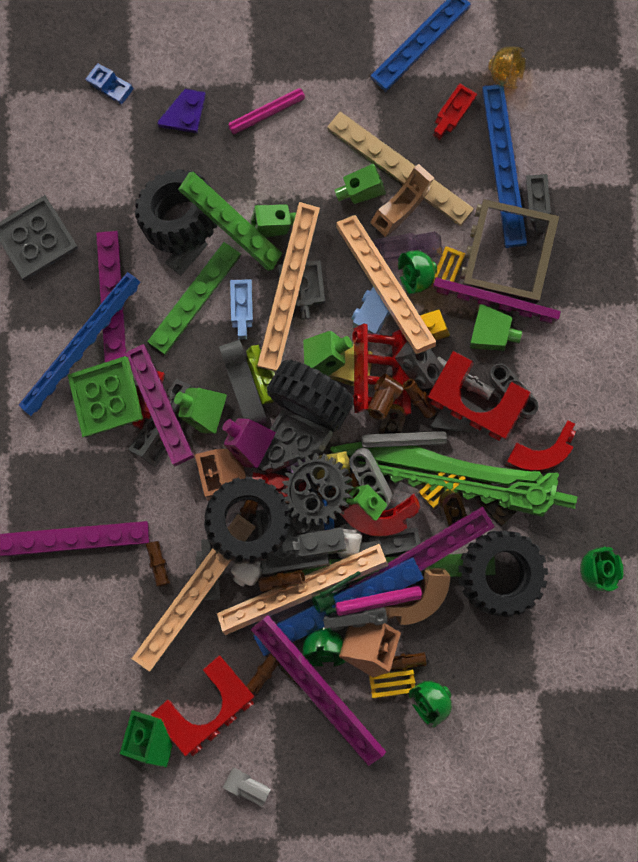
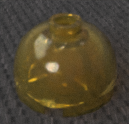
[488,46,526,89]

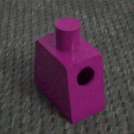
[222,418,276,468]

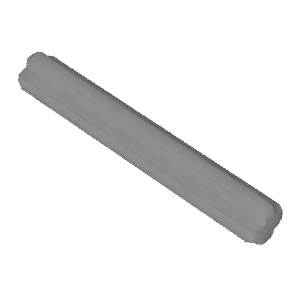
[361,431,447,448]

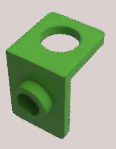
[345,485,387,520]

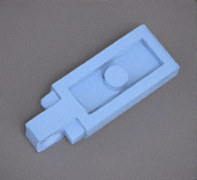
[230,279,253,339]

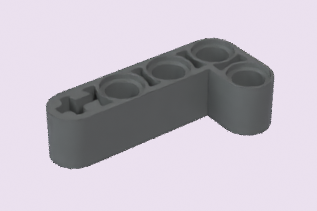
[219,339,268,425]

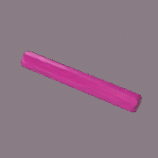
[228,88,305,134]
[336,586,422,616]

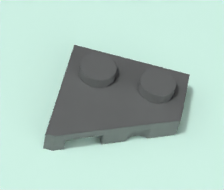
[431,396,486,433]

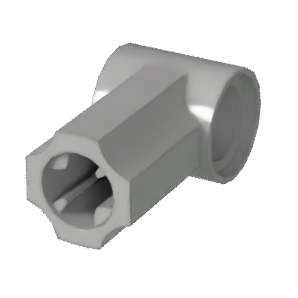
[223,767,271,806]

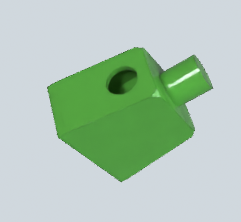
[334,163,386,204]
[250,204,296,237]
[469,304,522,351]
[303,331,353,376]
[174,388,227,434]

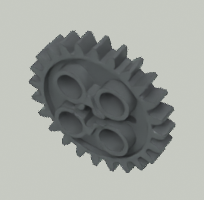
[281,454,353,526]

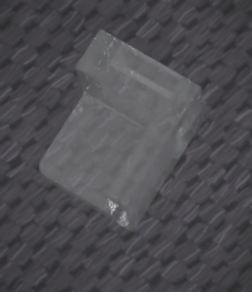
[390,481,420,507]

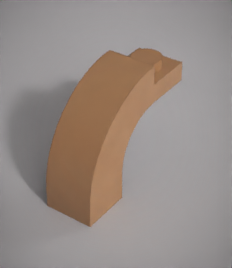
[370,164,434,237]
[376,568,451,625]

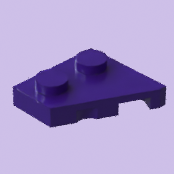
[158,89,206,133]

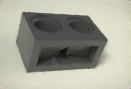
[395,341,444,390]

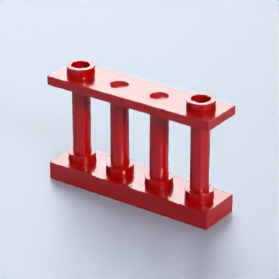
[352,323,411,416]

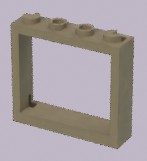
[460,199,559,302]

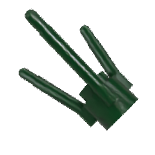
[312,571,361,616]

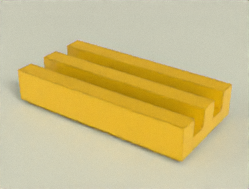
[432,246,466,286]
[419,472,466,509]
[369,670,416,698]

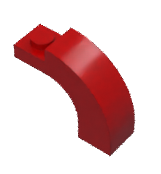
[505,420,576,473]
[341,493,420,536]

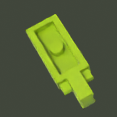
[246,345,275,405]

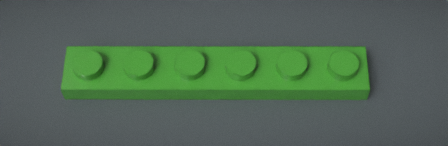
[178,172,282,271]
[147,242,241,355]

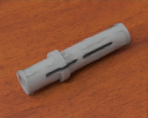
[437,357,495,401]

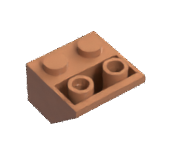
[195,449,246,501]
[339,623,401,678]

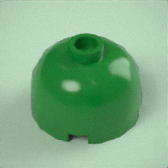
[398,250,437,294]
[580,547,623,592]
[303,627,346,667]
[409,681,452,728]

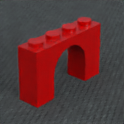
[428,351,532,441]
[151,655,256,757]

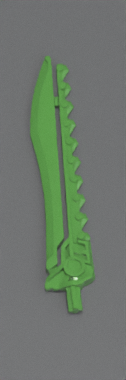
[330,442,577,517]

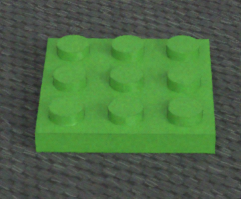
[68,356,144,437]

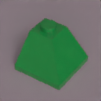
[120,710,173,767]

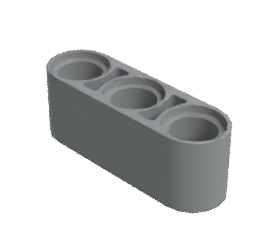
[349,448,393,510]

